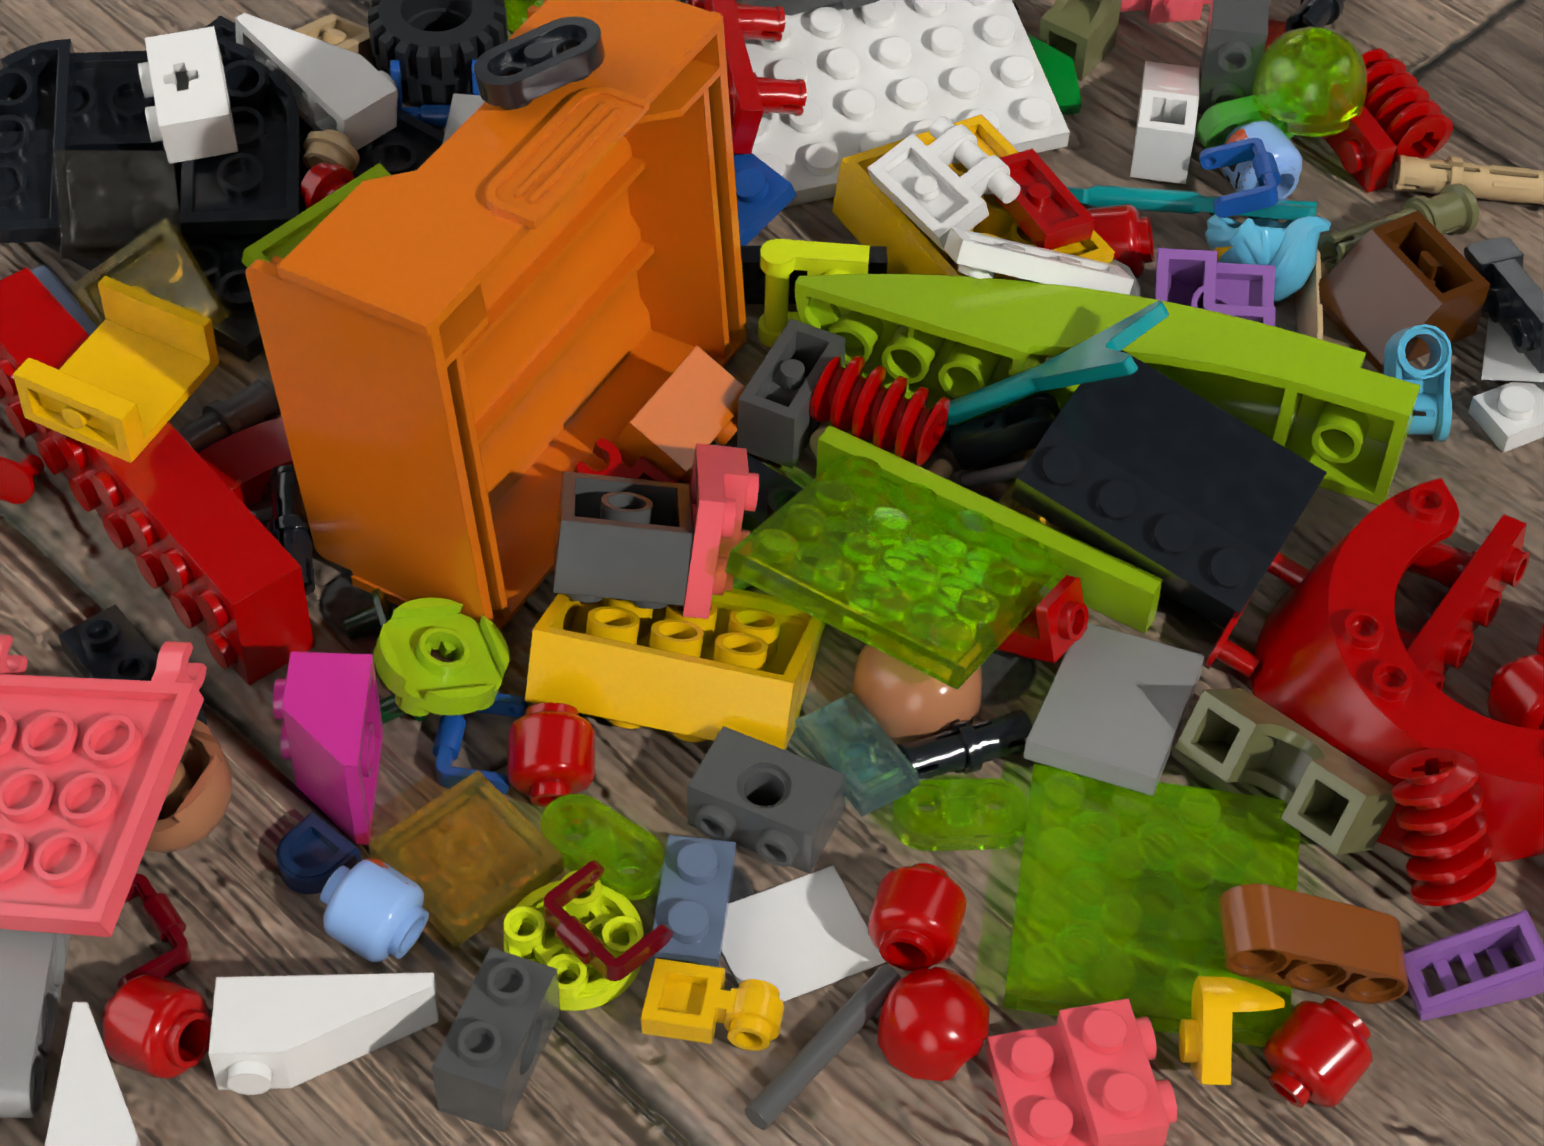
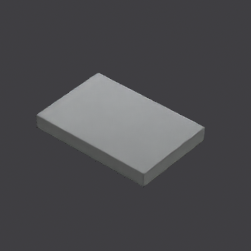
[1023,623,1205,796]

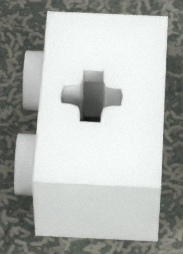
[138,26,238,164]

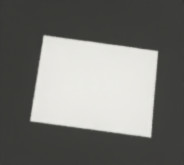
[722,865,887,1002]

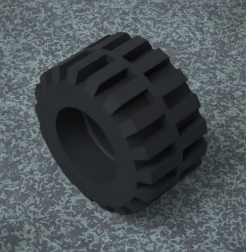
[368,0,508,107]

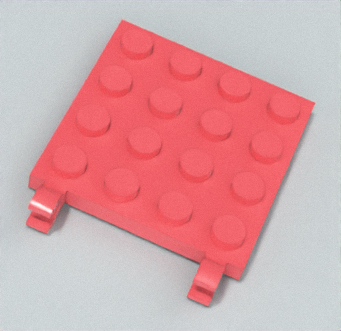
[0,634,207,937]

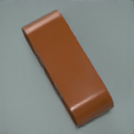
[1219,883,1408,1004]

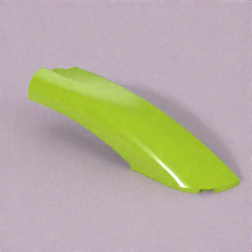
[795,274,1421,505]

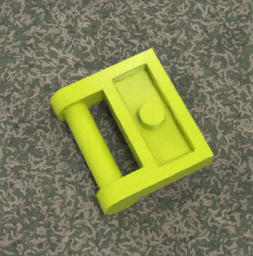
[758,239,870,348]

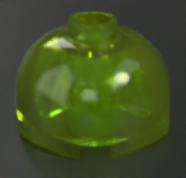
[1252,27,1367,137]

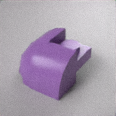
[1155,248,1276,326]

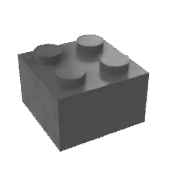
[553,471,694,609]

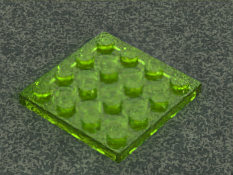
[725,455,1064,690]
[1002,764,1300,1047]

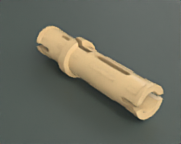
[1392,155,1544,205]

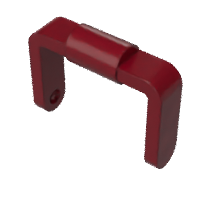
[543,860,673,981]
[118,874,191,989]

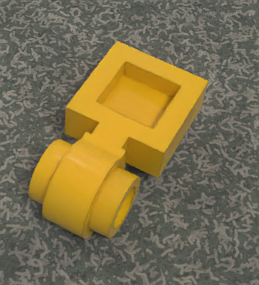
[641,958,784,1051]

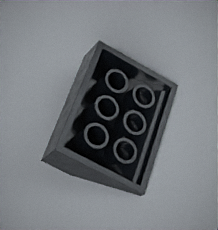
[1011,350,1327,628]

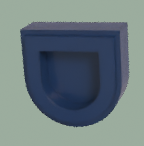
[276,812,362,894]

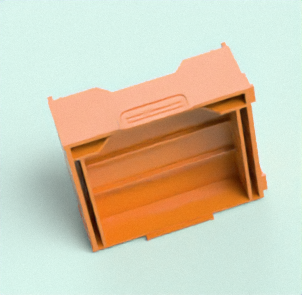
[245,0,748,631]

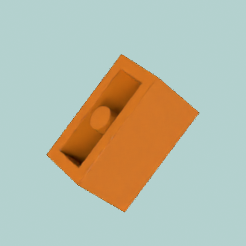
[613,346,745,484]

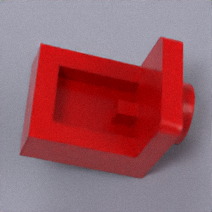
[985,575,1089,664]

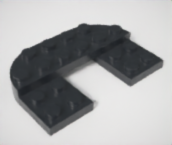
[0,37,304,243]

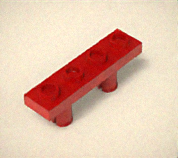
[686,0,807,154]
[1398,514,1530,691]

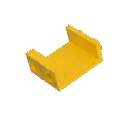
[13,276,219,463]

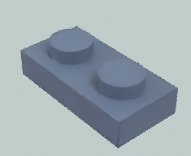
[649,835,736,967]

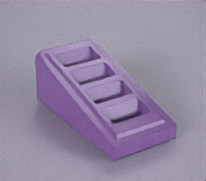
[1404,910,1544,1021]

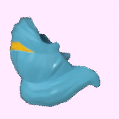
[1205,214,1331,303]

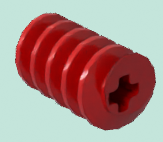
[1341,48,1453,164]
[809,355,950,466]
[1388,749,1497,907]

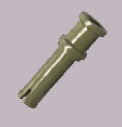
[1318,183,1479,271]

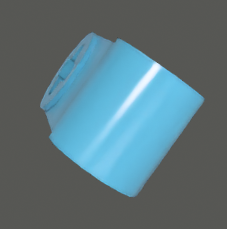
[1384,324,1452,442]

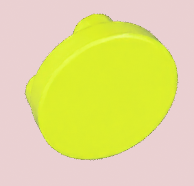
[504,870,644,1011]

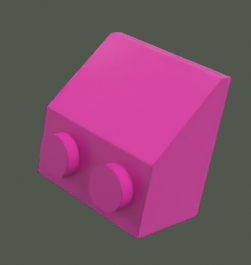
[273,652,384,845]

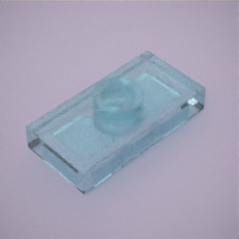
[795,692,920,817]

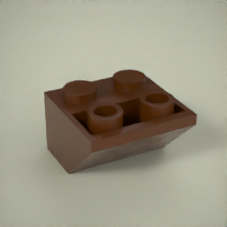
[1319,210,1490,374]

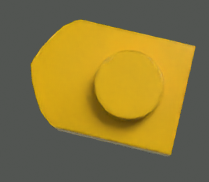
[1179,976,1285,1085]

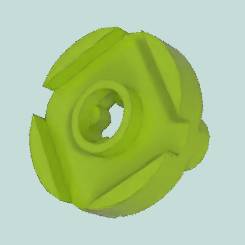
[374,597,510,717]

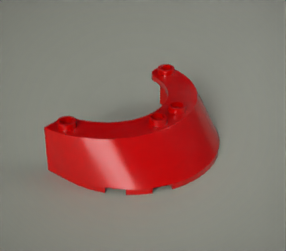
[1251,478,1544,862]

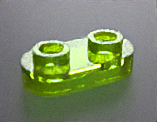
[892,778,1028,851]
[541,794,664,901]

